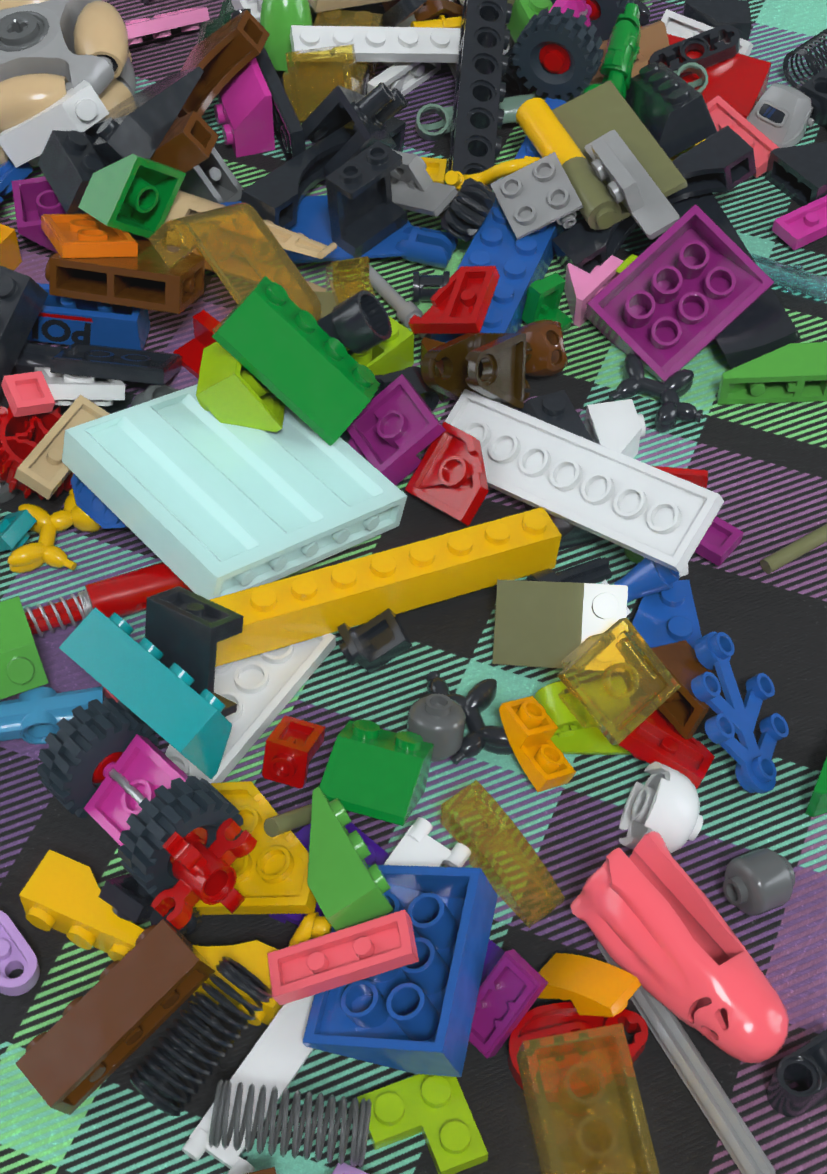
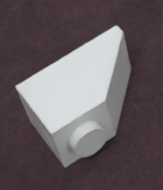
[584,399,646,458]

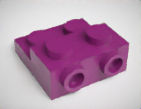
[346,374,446,485]

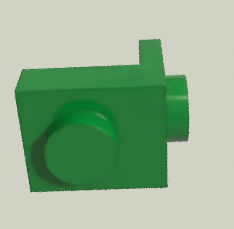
[521,272,572,331]

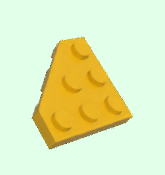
[193,781,317,915]

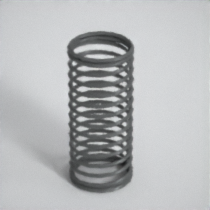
[209,1079,372,1168]

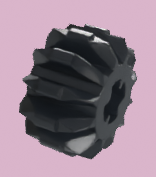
[441,178,496,242]

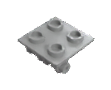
[490,152,583,240]

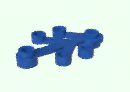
[691,632,789,794]

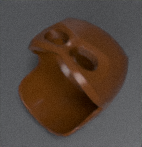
[516,320,568,377]

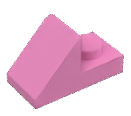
[564,255,624,327]

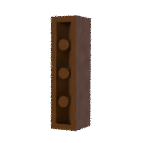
[15,919,215,1115]

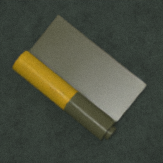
[516,80,688,230]

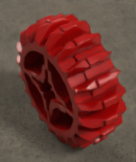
[0,406,74,501]

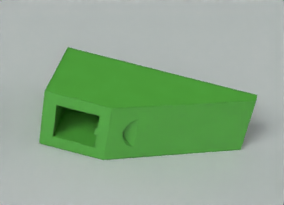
[307,787,393,931]

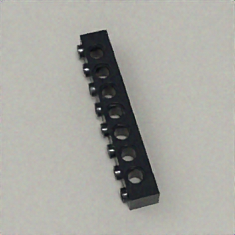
[443,0,512,215]

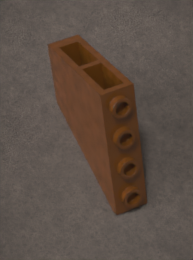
[45,232,205,314]

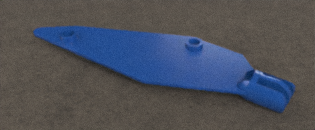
[207,195,458,269]

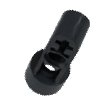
[317,290,392,356]

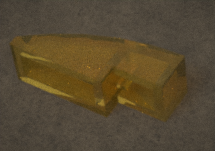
[440,780,565,928]

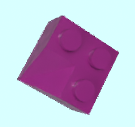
[11,177,71,253]

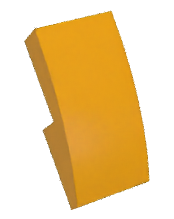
[499,696,576,792]
[538,953,641,1017]

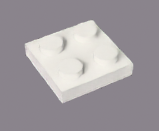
[34,367,125,406]

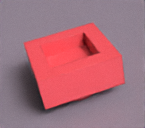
[1,371,55,417]

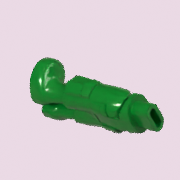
[583,3,641,99]

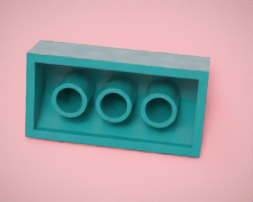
[59,607,232,780]

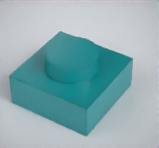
[0,509,37,552]

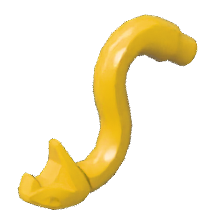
[444,156,540,191]

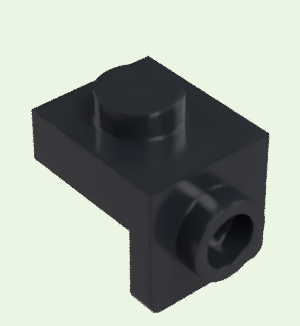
[337,608,412,674]

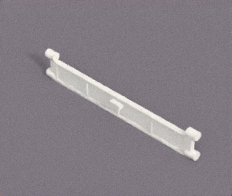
[182,817,471,1174]

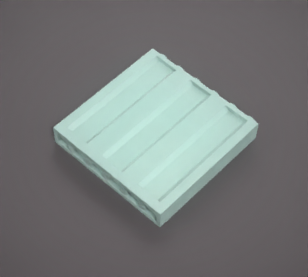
[62,384,407,600]

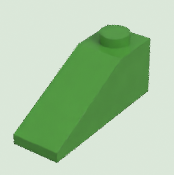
[717,342,827,405]

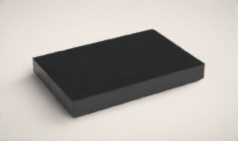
[50,343,182,385]

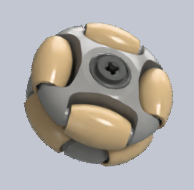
[0,0,136,167]

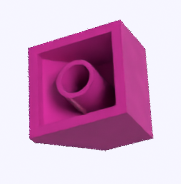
[214,58,275,158]

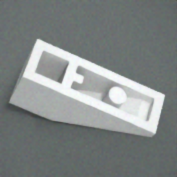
[0,80,109,168]

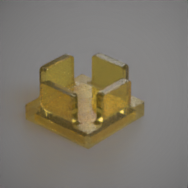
[283,44,361,122]
[557,617,681,745]

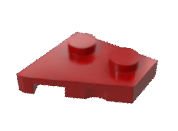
[408,266,500,334]
[618,697,715,789]

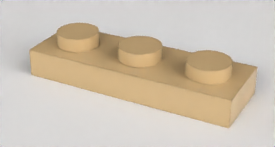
[14,395,110,500]

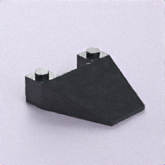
[84,66,204,164]

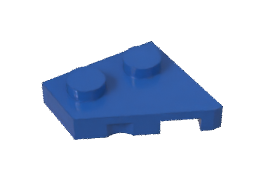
[624,580,702,661]

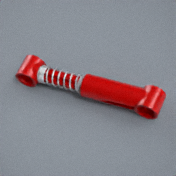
[25,562,194,637]

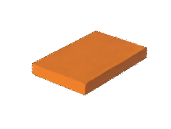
[41,214,138,258]

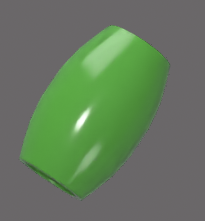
[260,0,312,71]

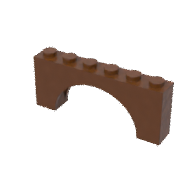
[150,9,270,173]

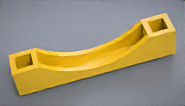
[19,849,283,1026]

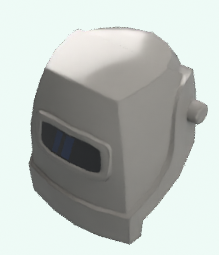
[747,83,814,148]

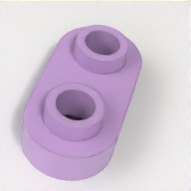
[0,911,40,996]

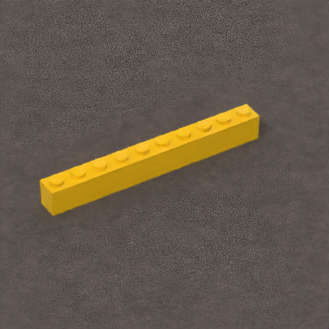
[210,507,562,667]

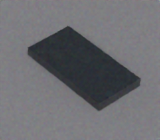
[255,48,306,162]

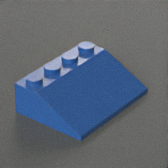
[302,865,498,1077]

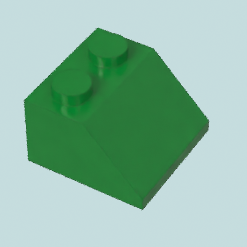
[78,154,186,240]
[319,720,434,826]

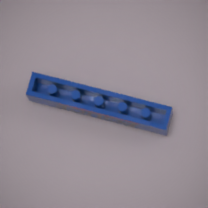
[27,283,150,350]

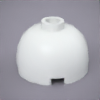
[619,761,703,853]

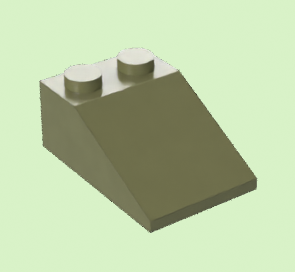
[492,580,628,672]

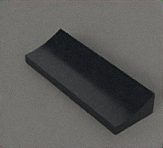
[655,193,801,369]

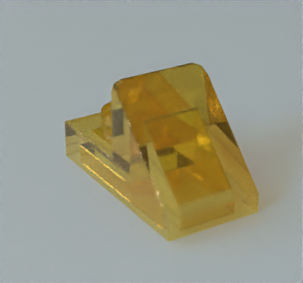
[325,256,375,305]

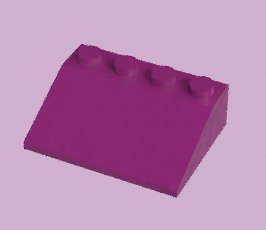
[585,204,774,383]

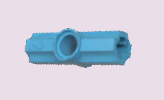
[0,686,105,745]

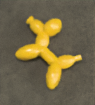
[8,489,101,573]

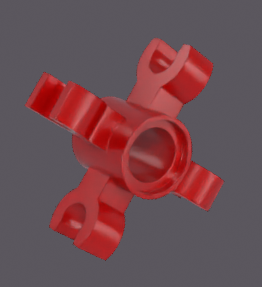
[151,818,257,930]

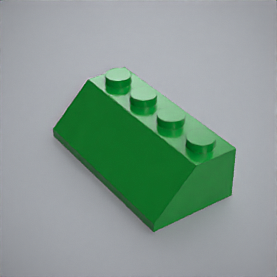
[212,276,380,446]

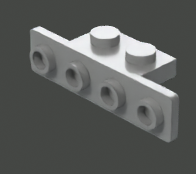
[584,130,680,239]
[390,149,458,216]

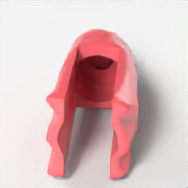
[570,831,789,1063]

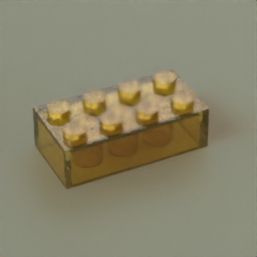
[516,1023,660,1174]

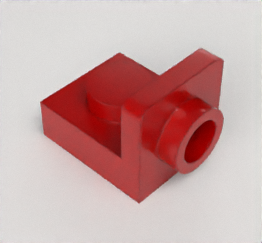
[262,715,326,789]

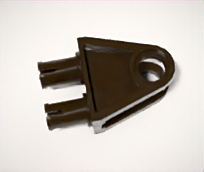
[421,333,532,408]

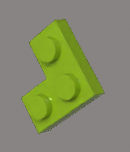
[357,1074,488,1174]

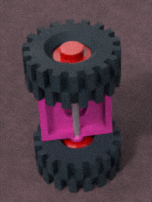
[512,0,635,101]
[37,698,244,899]

